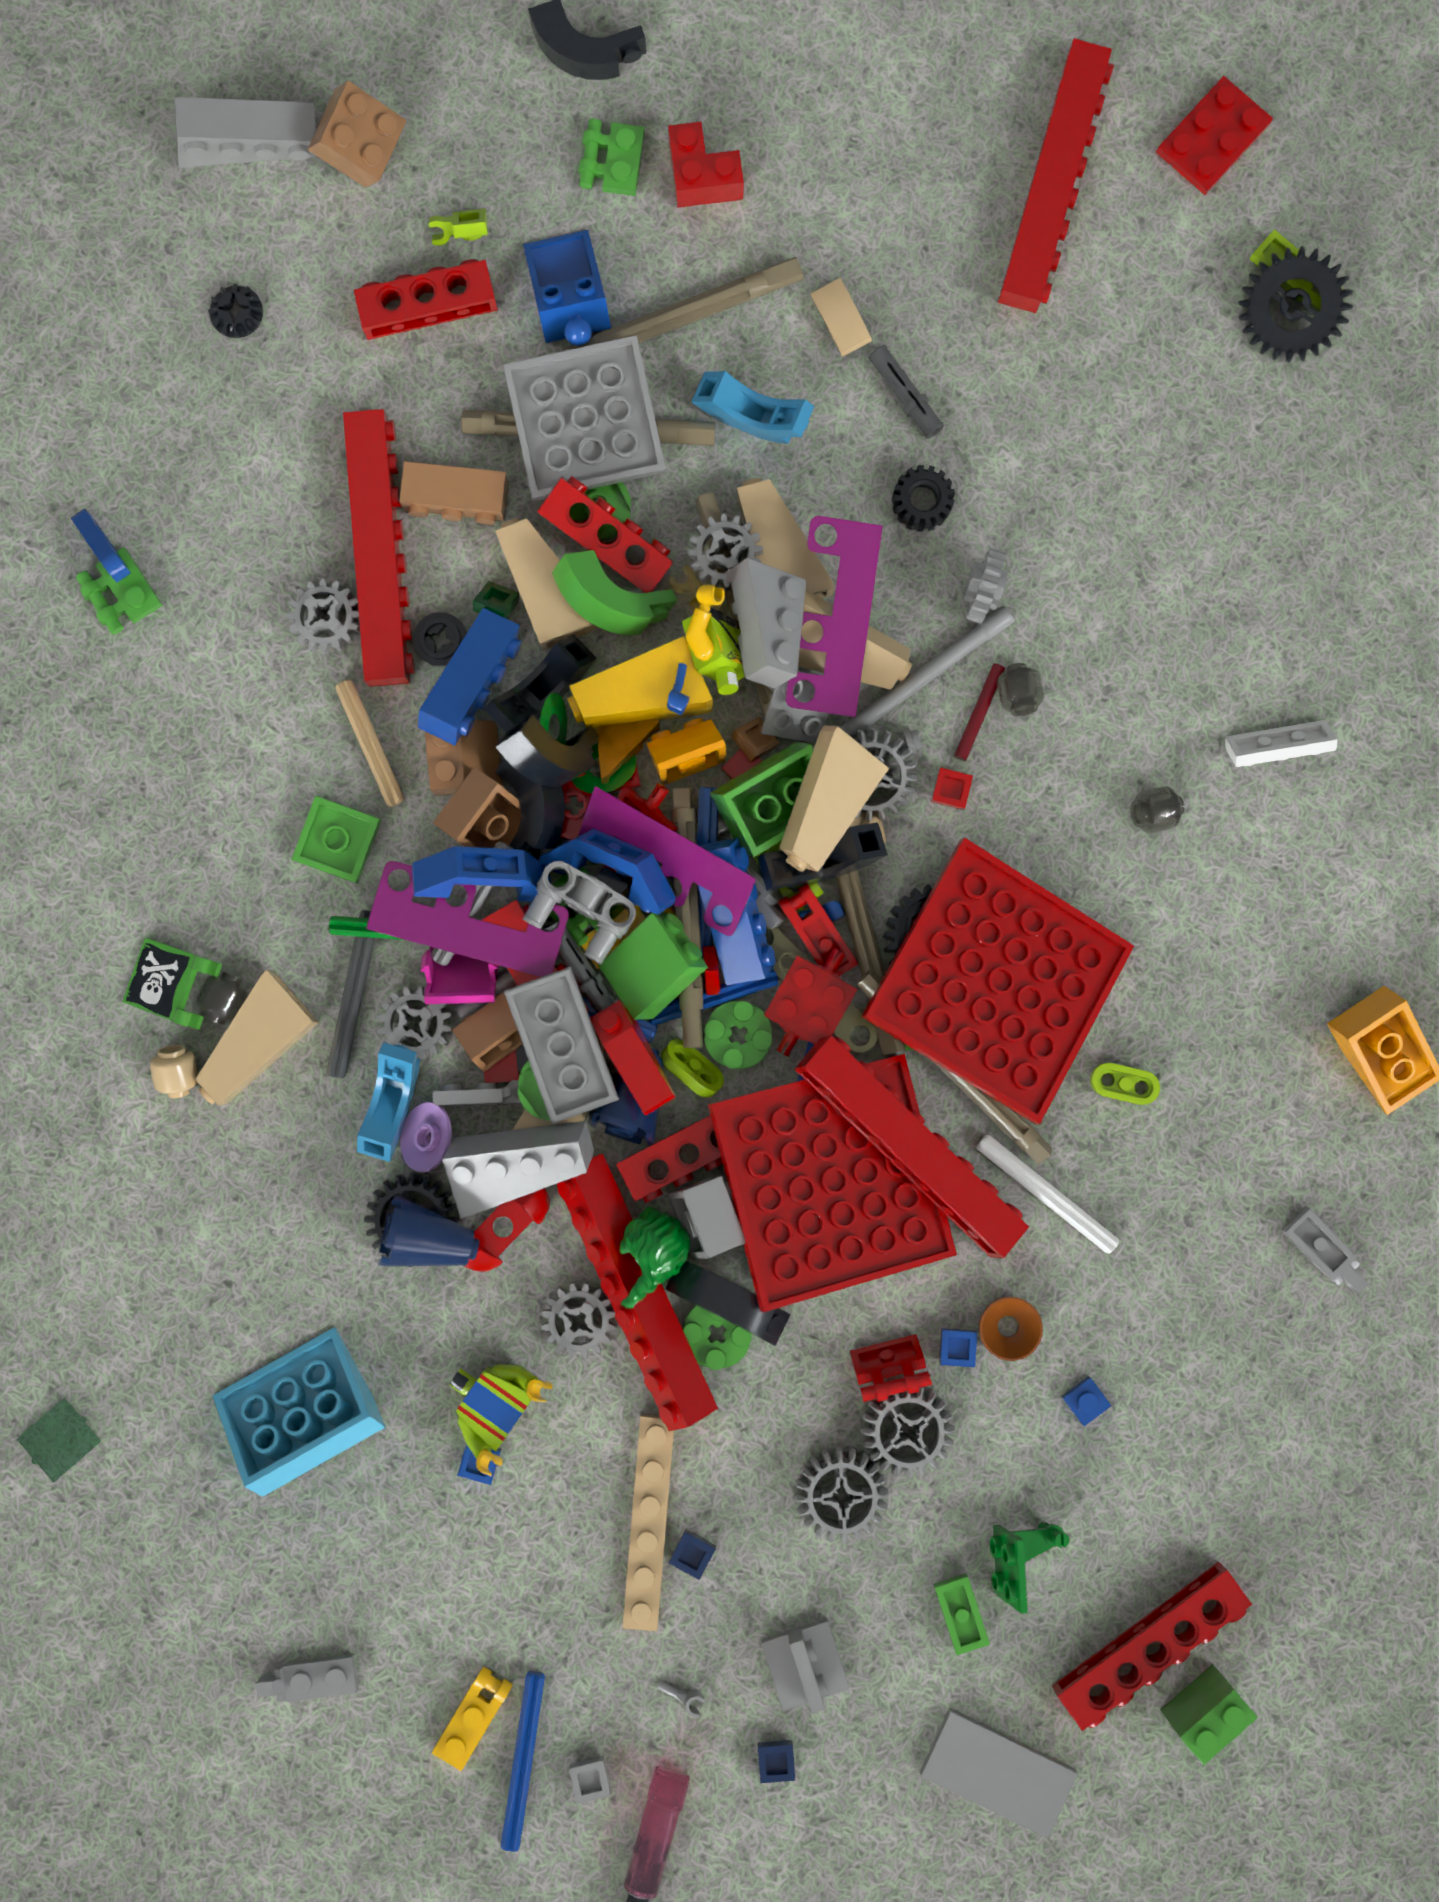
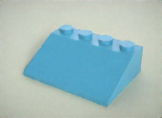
[213,1327,385,1497]

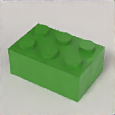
[710,742,814,857]

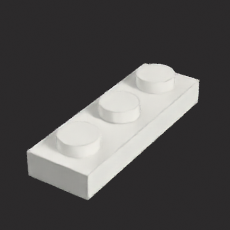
[1225,720,1338,767]

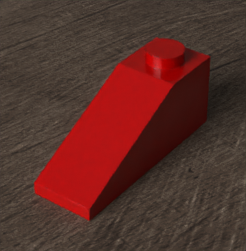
[590,1000,676,1115]

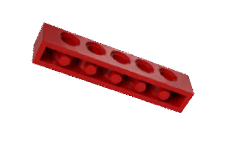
[1052,1561,1253,1731]

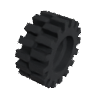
[892,465,955,532]

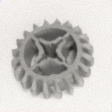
[848,728,918,821]
[860,1387,955,1478]
[794,1446,889,1544]

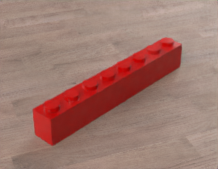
[998,38,1114,313]
[343,409,415,687]
[794,1036,1029,1258]
[557,1153,718,1431]

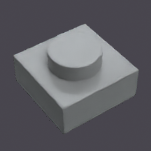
[569,1756,611,1804]

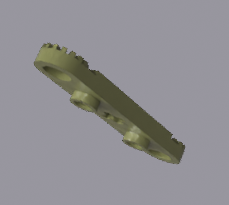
[766,924,877,1053]

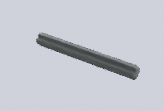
[326,910,375,1078]

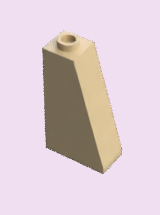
[736,478,834,598]
[495,518,600,651]
[798,589,912,690]
[779,726,889,872]
[195,970,319,1105]

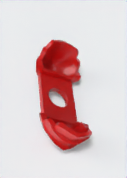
[464,1188,550,1272]

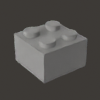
[668,1176,745,1259]

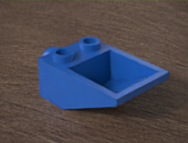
[523,230,611,346]

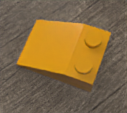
[647,718,726,786]
[1327,986,1439,1115]

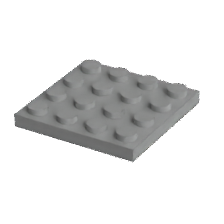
[503,335,666,501]

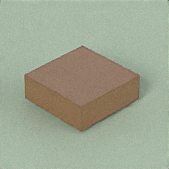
[731,717,779,762]

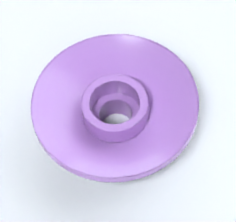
[400,1102,452,1172]

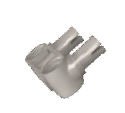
[523,861,636,964]

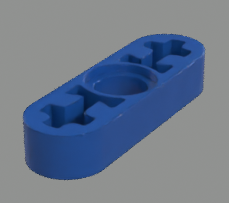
[71,508,131,583]

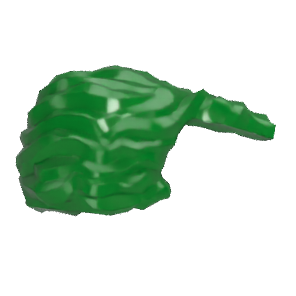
[620,1207,691,1308]

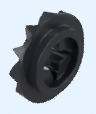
[208,283,263,338]
[413,612,467,667]

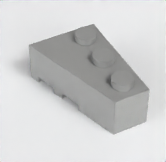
[726,558,806,689]

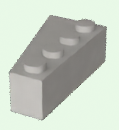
[174,97,316,168]
[443,1121,594,1219]

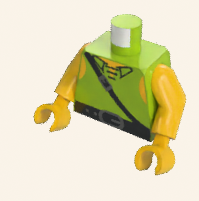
[682,585,745,695]

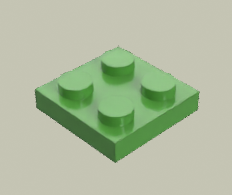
[291,796,382,884]

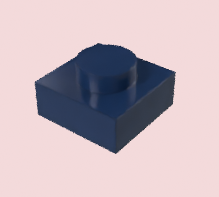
[668,1529,716,1580]
[757,1740,796,1783]

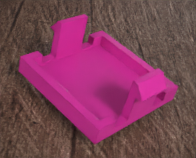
[420,947,499,1004]

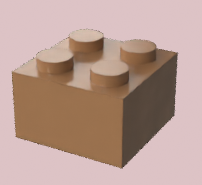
[307,80,407,187]
[433,768,521,848]

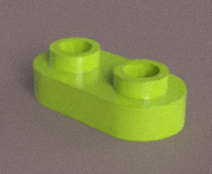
[661,1039,724,1098]
[1090,1063,1160,1105]

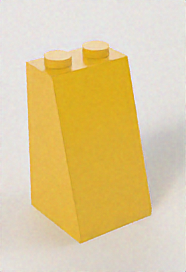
[567,636,713,729]

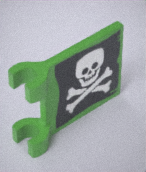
[122,937,222,1030]

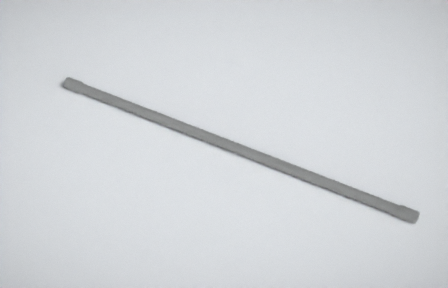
[454,606,1014,1020]

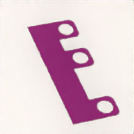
[786,516,883,717]
[578,786,756,936]
[366,861,568,977]

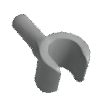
[657,1681,706,1717]

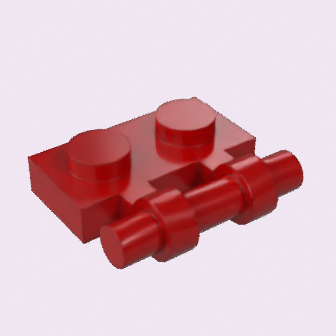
[850,1334,932,1402]

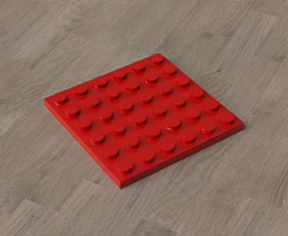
[861,837,1134,1124]
[708,1054,957,1312]

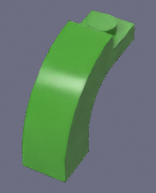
[552,550,677,635]

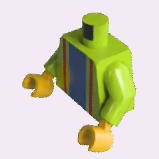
[449,1364,553,1476]

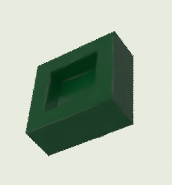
[473,581,519,618]

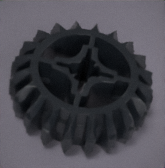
[364,1172,460,1267]

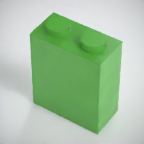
[598,912,708,1020]
[1161,1664,1258,1766]

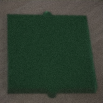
[17,1398,101,1483]

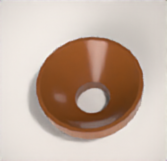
[979,1296,1043,1361]

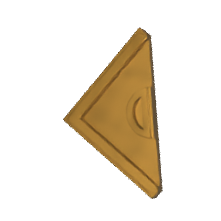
[596,718,660,784]

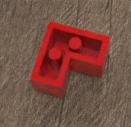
[668,121,744,208]

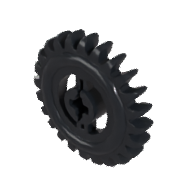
[1238,246,1353,363]

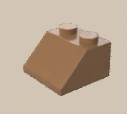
[425,720,503,796]

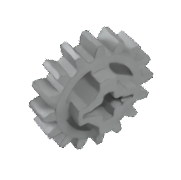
[688,514,763,591]
[963,547,1008,624]
[286,578,360,655]
[377,986,453,1060]
[541,1282,617,1359]

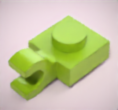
[429,208,488,246]

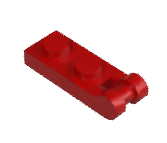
[778,883,859,976]

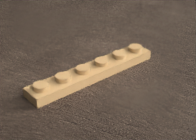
[622,1414,674,1631]

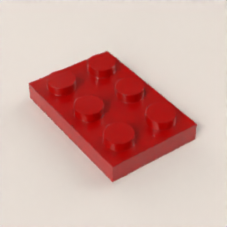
[1156,76,1274,195]

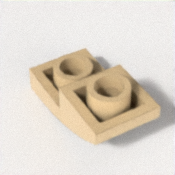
[811,278,872,357]

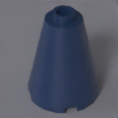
[587,1048,663,1145]
[378,1196,479,1267]

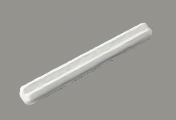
[976,1135,1119,1254]

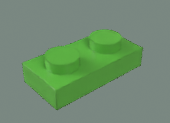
[933,1573,990,1656]

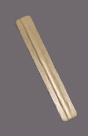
[335,680,404,807]

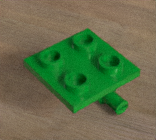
[989,1522,1070,1614]

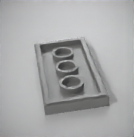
[504,967,619,1124]
[920,1708,1078,1838]

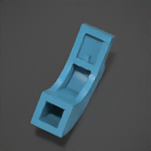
[691,371,815,444]
[357,1042,420,1162]

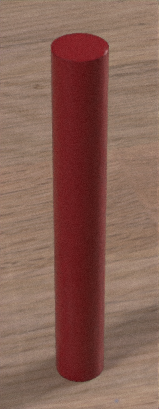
[954,663,1006,761]

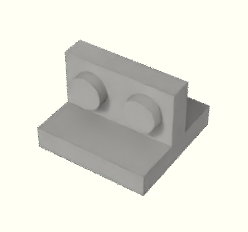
[761,1618,850,1714]

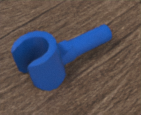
[667,663,690,715]
[798,901,845,922]

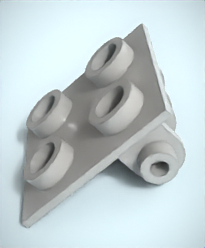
[761,670,829,744]

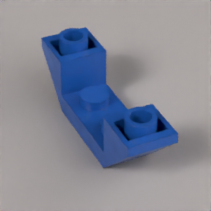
[540,828,676,915]
[412,846,551,902]

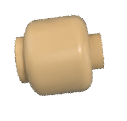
[150,1044,198,1098]

